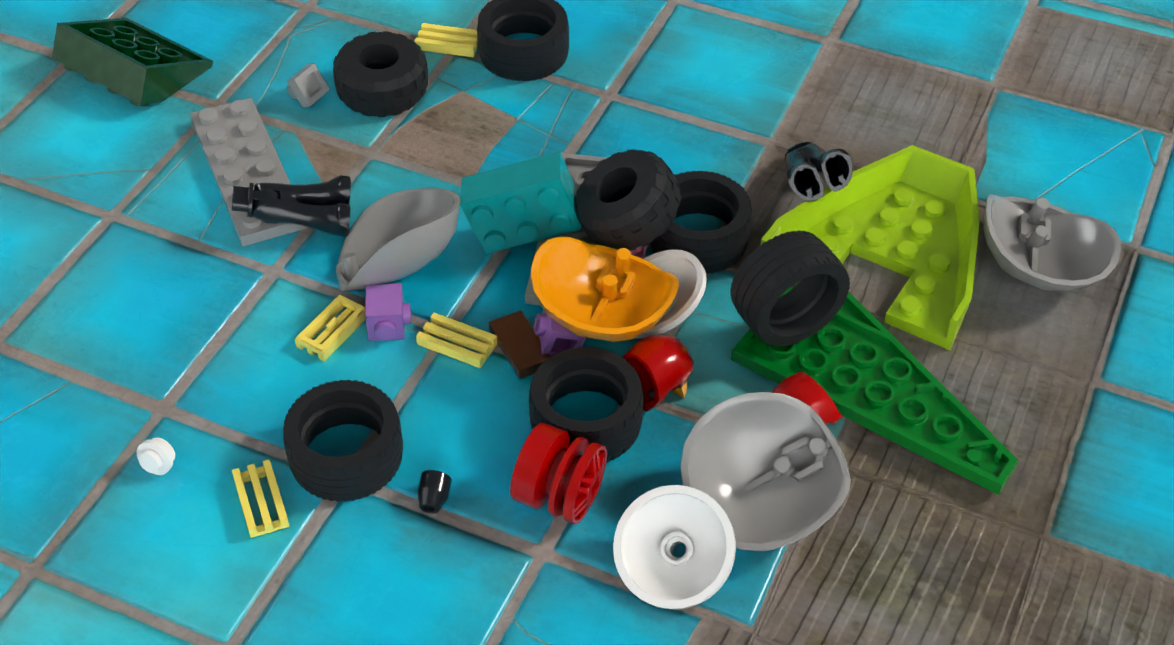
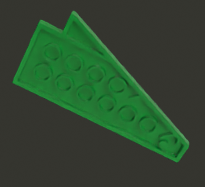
[731,287,1018,495]

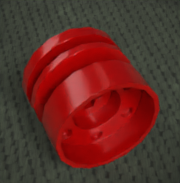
[510,423,607,524]

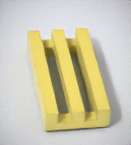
[414,23,478,57]
[295,294,366,362]
[416,312,498,368]
[232,459,290,538]

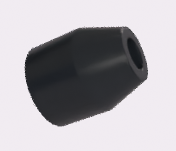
[417,470,452,514]

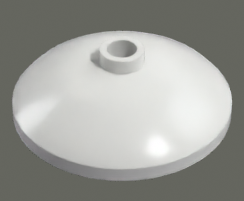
[635,250,707,339]
[613,485,736,609]

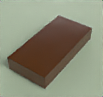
[489,310,551,379]

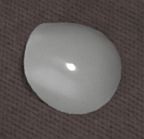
[336,188,461,291]
[984,194,1121,291]
[680,392,851,551]

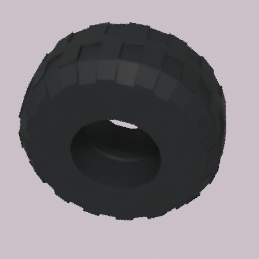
[333,31,428,117]
[576,149,681,251]

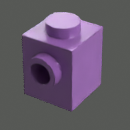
[365,283,411,341]
[534,309,587,357]

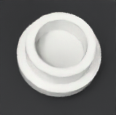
[136,438,175,475]

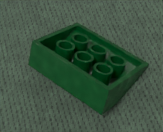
[52,18,213,107]

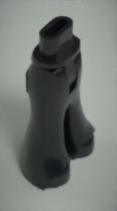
[785,142,853,201]
[232,175,351,238]

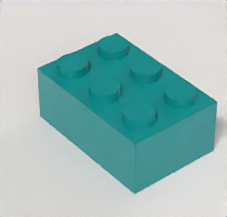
[460,151,583,254]

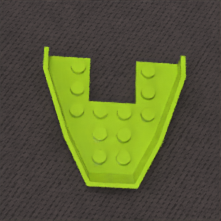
[760,145,980,350]

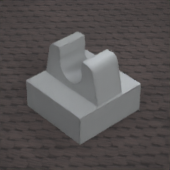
[286,63,330,108]

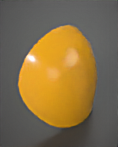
[531,237,679,342]

